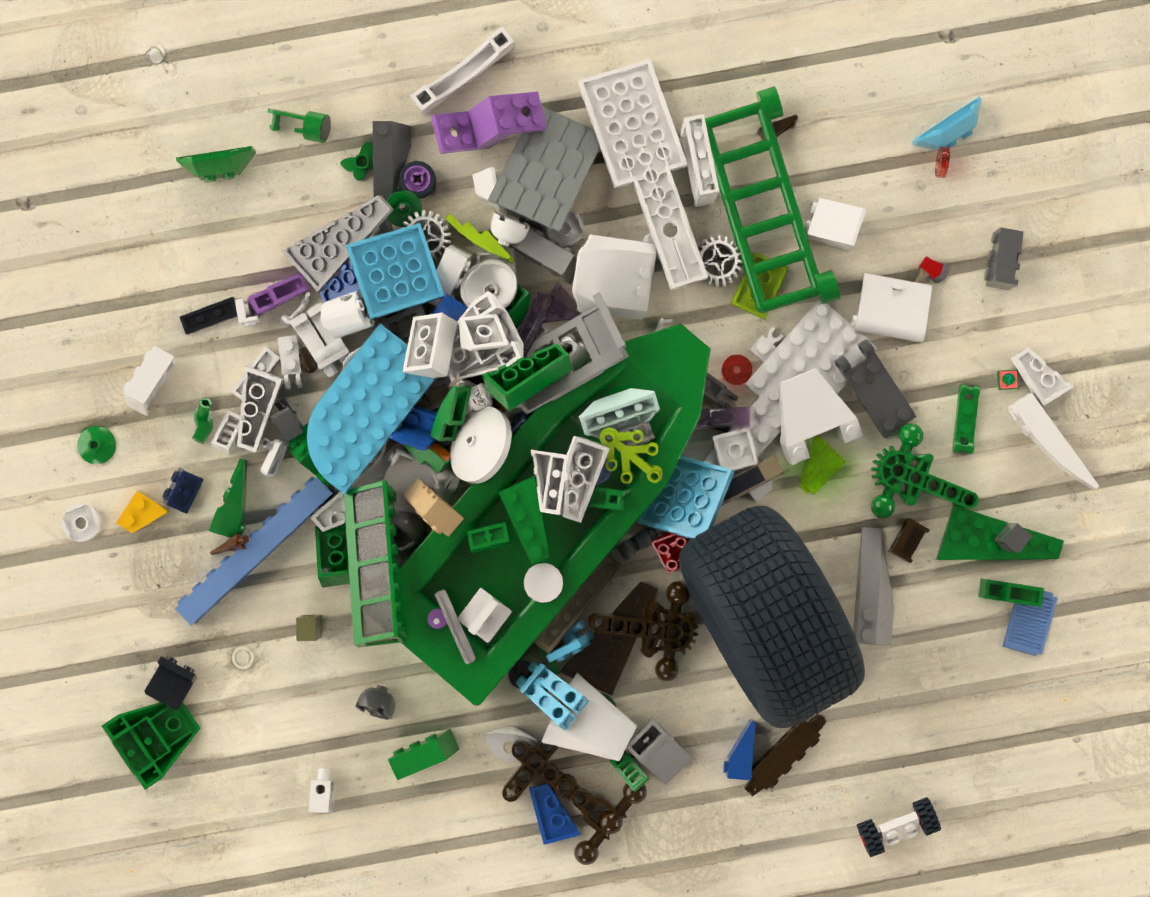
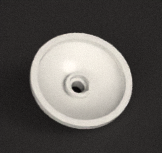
[460,260,517,308]

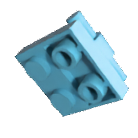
[546,620,594,662]

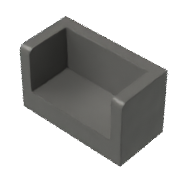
[993,523,1033,553]

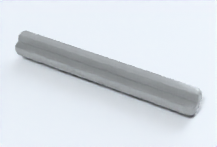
[435,590,476,664]

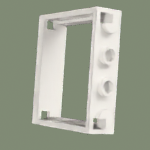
[680,114,719,208]

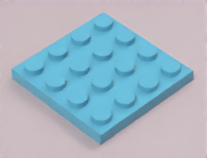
[346,223,445,320]
[637,456,734,539]

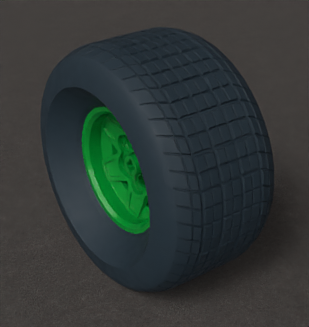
[679,506,865,728]

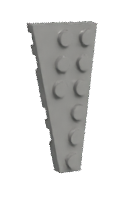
[281,195,394,292]

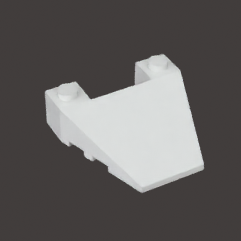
[780,369,863,465]

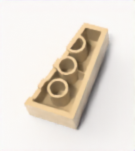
[403,478,464,537]

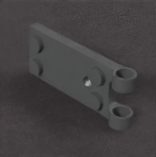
[834,339,917,438]

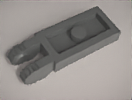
[704,373,739,411]

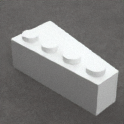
[237,366,283,453]

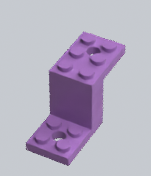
[431,91,547,154]

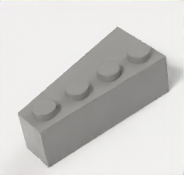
[508,220,577,285]

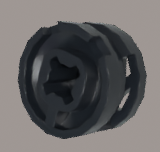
[508,660,532,689]

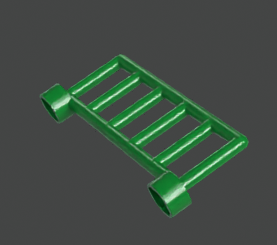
[705,86,840,313]

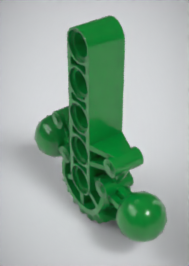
[871,423,979,519]

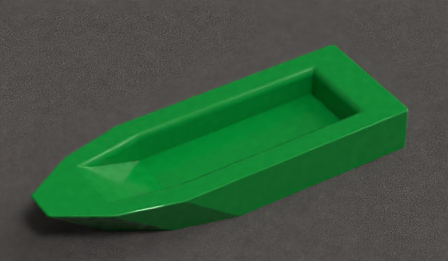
[366,323,711,706]

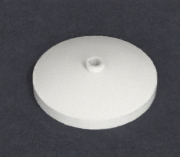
[450,406,512,484]

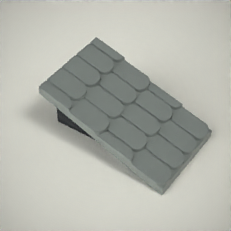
[488,106,600,232]

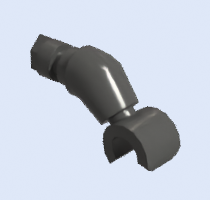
[613,527,666,563]

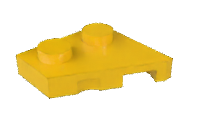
[116,491,169,533]

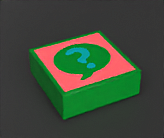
[997,370,1019,390]

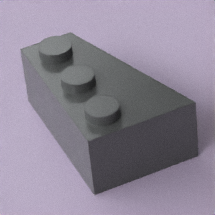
[984,227,1023,290]

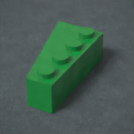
[482,344,572,411]

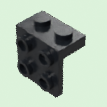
[144,656,197,710]

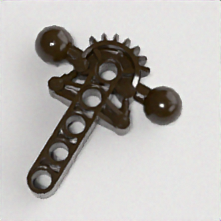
[588,581,698,682]

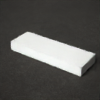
[231,346,280,400]

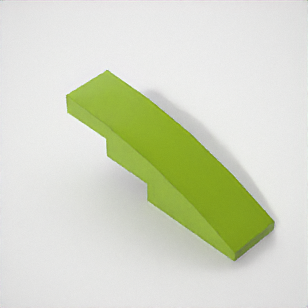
[445,213,515,264]

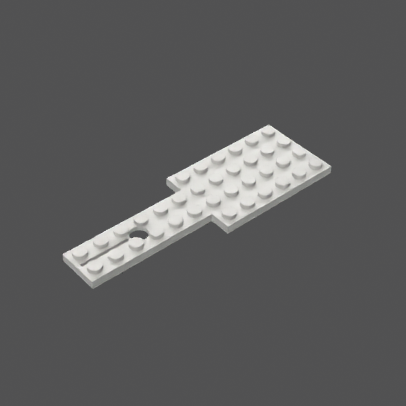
[578,59,708,290]
[703,299,878,477]

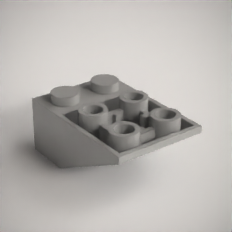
[626,717,693,785]

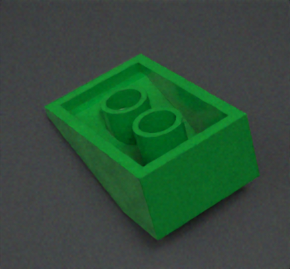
[315,522,350,588]

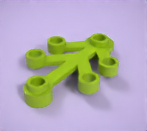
[600,427,663,484]

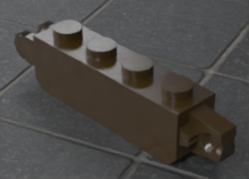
[744,713,827,797]

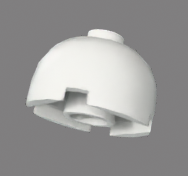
[491,211,530,246]

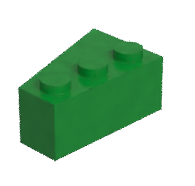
[388,729,460,780]

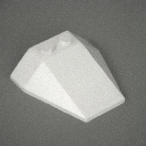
[448,291,524,381]

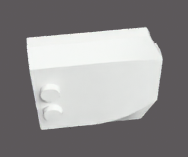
[572,234,656,320]

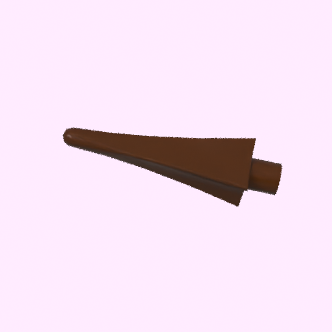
[210,533,249,555]

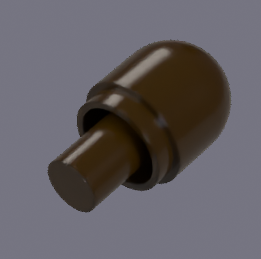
[298,347,318,373]

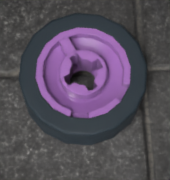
[399,161,436,199]

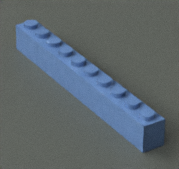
[175,477,335,625]

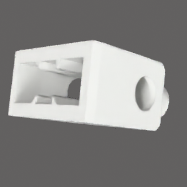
[309,769,334,813]

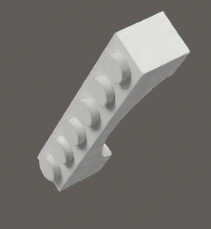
[410,26,515,116]

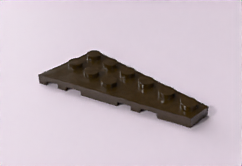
[559,581,658,695]

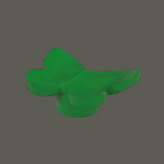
[340,142,373,181]

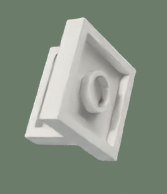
[458,588,512,643]

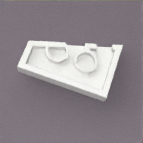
[1011,347,1074,406]

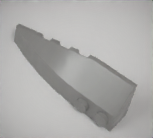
[853,527,894,645]

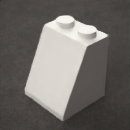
[804,198,866,252]

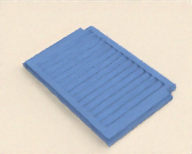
[1002,584,1058,656]

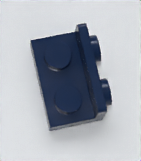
[162,467,204,514]

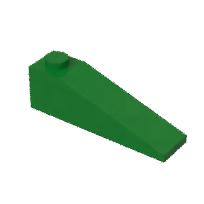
[209,458,247,538]

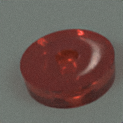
[935,147,950,178]
[721,354,752,385]

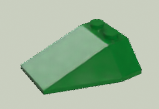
[102,702,201,790]

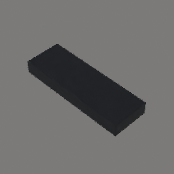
[179,297,238,335]

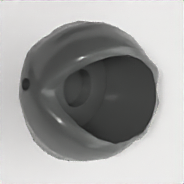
[385,511,427,552]

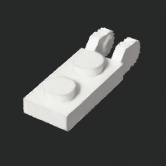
[278,335,303,390]

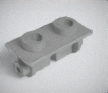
[612,422,655,452]

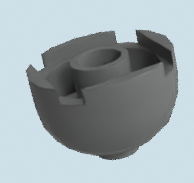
[355,685,396,720]

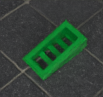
[610,750,649,792]

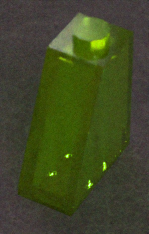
[798,435,846,495]

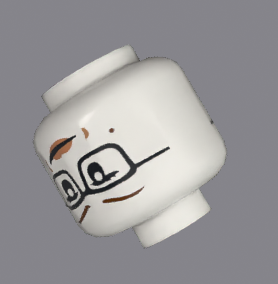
[468,383,494,412]

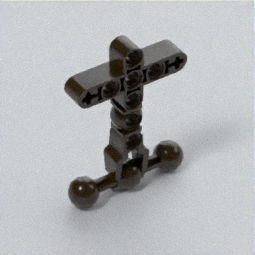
[502,736,647,865]

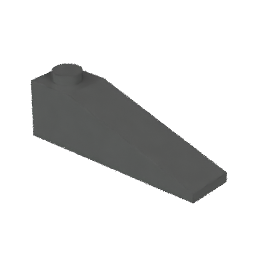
[372,121,411,201]

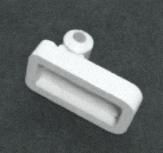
[261,438,289,478]

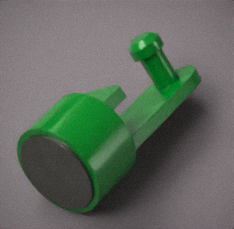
[267,108,331,143]

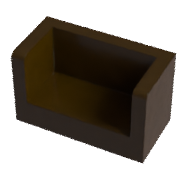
[888,518,930,563]

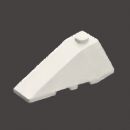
[562,436,610,523]

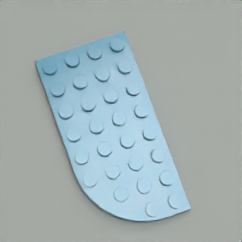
[307,324,437,494]

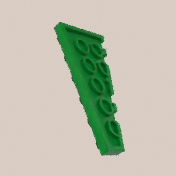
[936,505,1064,560]

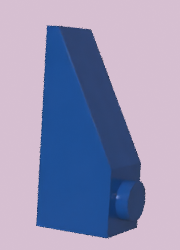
[723,719,756,780]

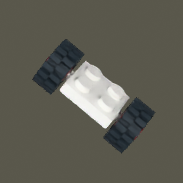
[857,797,941,858]

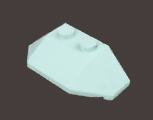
[579,388,660,440]

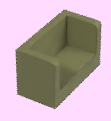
[296,615,322,641]

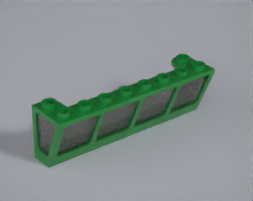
[344,480,407,648]

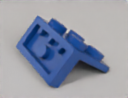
[391,405,437,451]

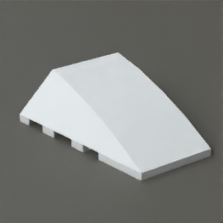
[541,673,637,761]

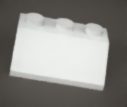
[403,313,457,378]

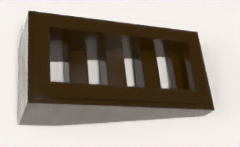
[757,114,798,140]

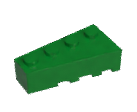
[498,476,550,565]

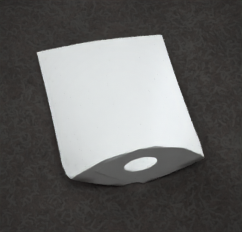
[484,725,537,762]

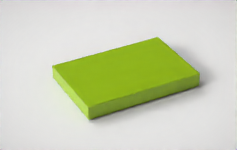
[731,252,789,320]

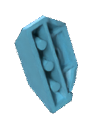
[912,96,982,151]

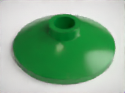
[387,191,422,227]
[77,426,116,464]

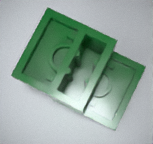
[287,423,331,487]

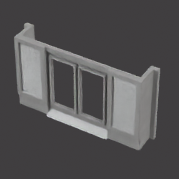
[515,292,629,414]

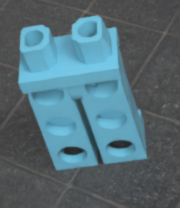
[516,661,590,731]

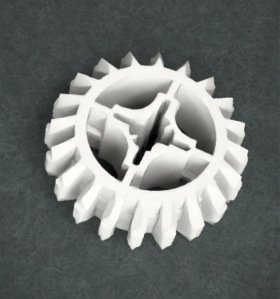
[403,210,452,261]
[697,235,743,287]

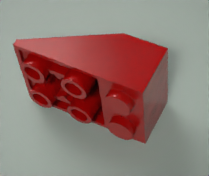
[651,532,690,574]

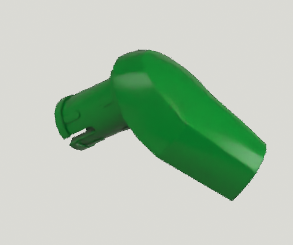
[192,398,213,444]

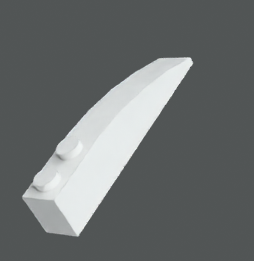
[1008,392,1100,489]

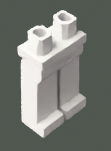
[289,302,351,378]

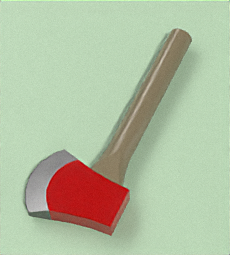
[915,256,948,284]

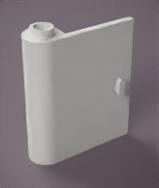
[851,273,933,343]
[374,448,460,521]

